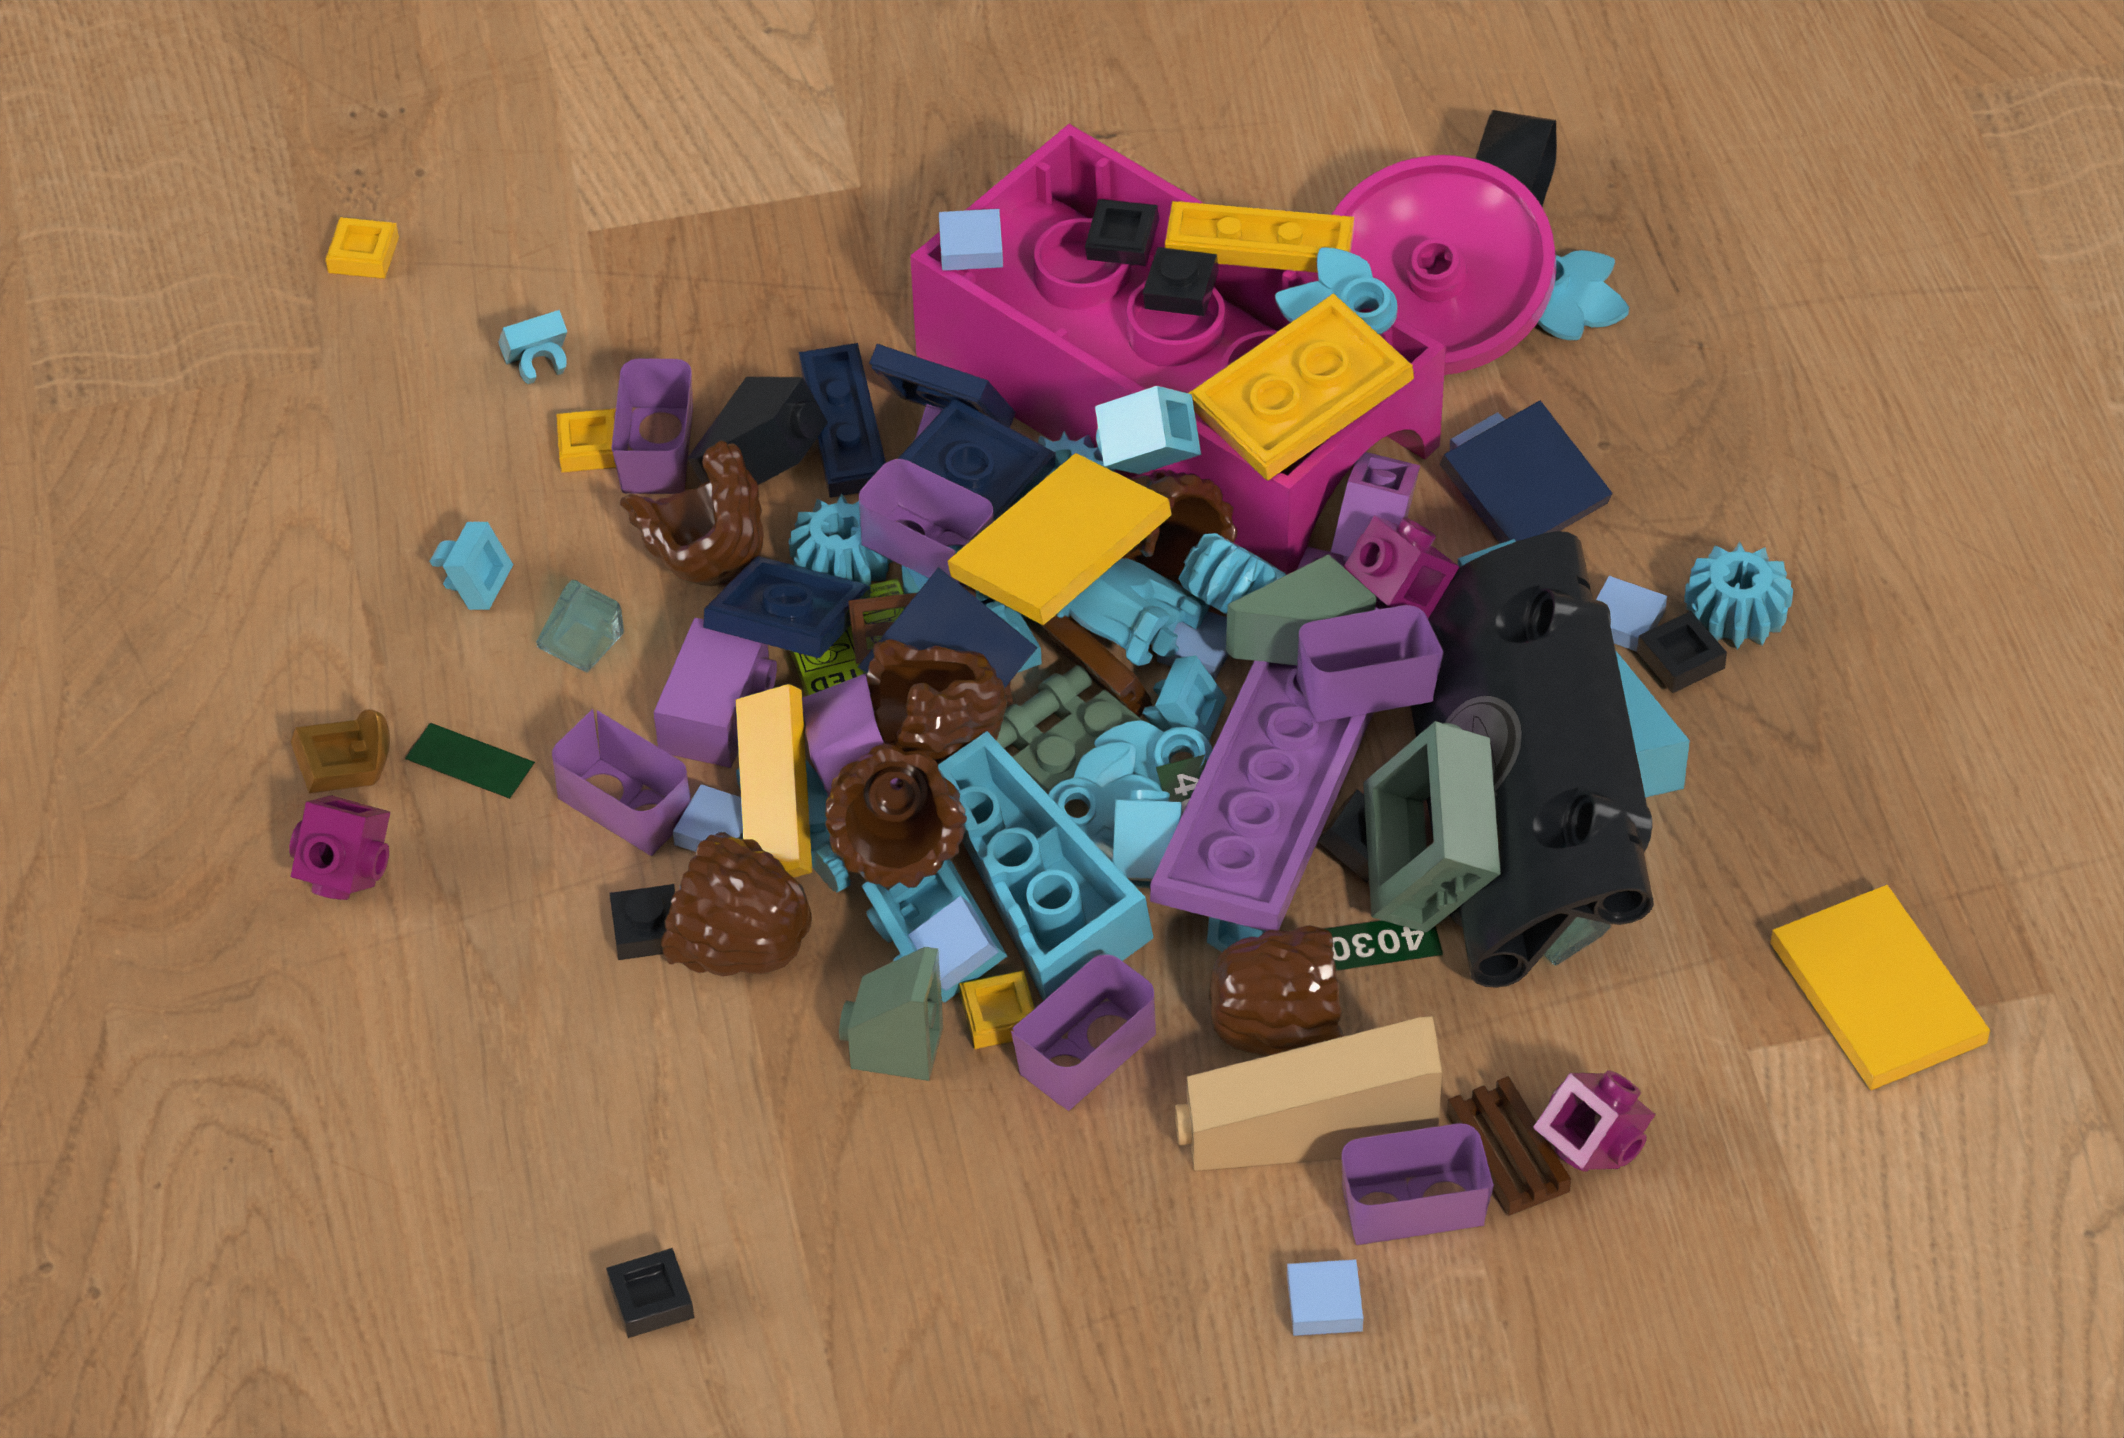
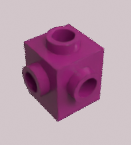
[1343,515,1459,618]
[289,795,391,900]
[1533,1070,1656,1172]

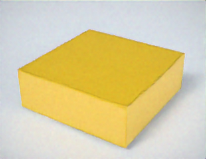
[325,217,399,279]
[556,408,616,473]
[959,970,1035,1049]

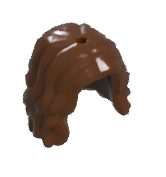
[620,440,764,586]
[1121,469,1238,586]
[866,639,1008,765]
[825,744,967,888]
[661,832,812,977]
[1209,925,1344,1056]

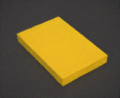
[1189,293,1414,481]
[947,453,1172,625]
[1770,885,1990,1091]

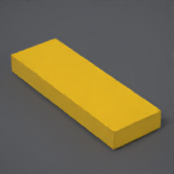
[1165,201,1354,273]
[736,684,812,878]

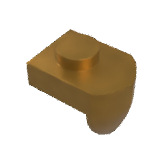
[290,709,390,794]

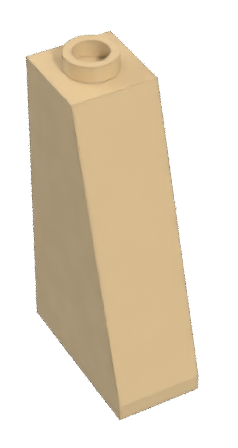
[1175,1016,1442,1171]

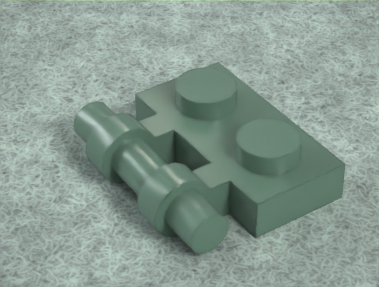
[997,665,1143,794]

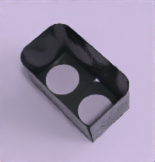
[1475,110,1557,206]

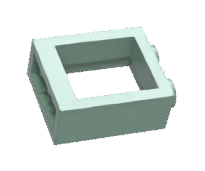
[1363,721,1500,932]

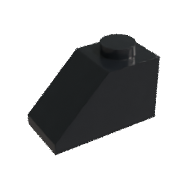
[687,377,828,485]

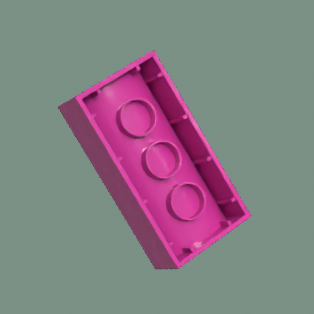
[910,124,1446,575]

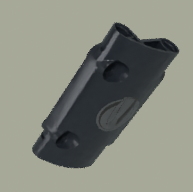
[1411,531,1654,988]

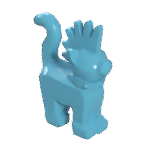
[1057,559,1210,666]

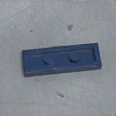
[799,343,886,498]

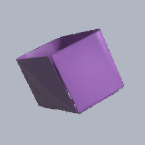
[611,358,693,494]
[859,459,994,587]
[1297,605,1443,723]
[802,673,903,797]
[552,709,691,856]
[1011,955,1156,1111]
[1342,1123,1494,1245]

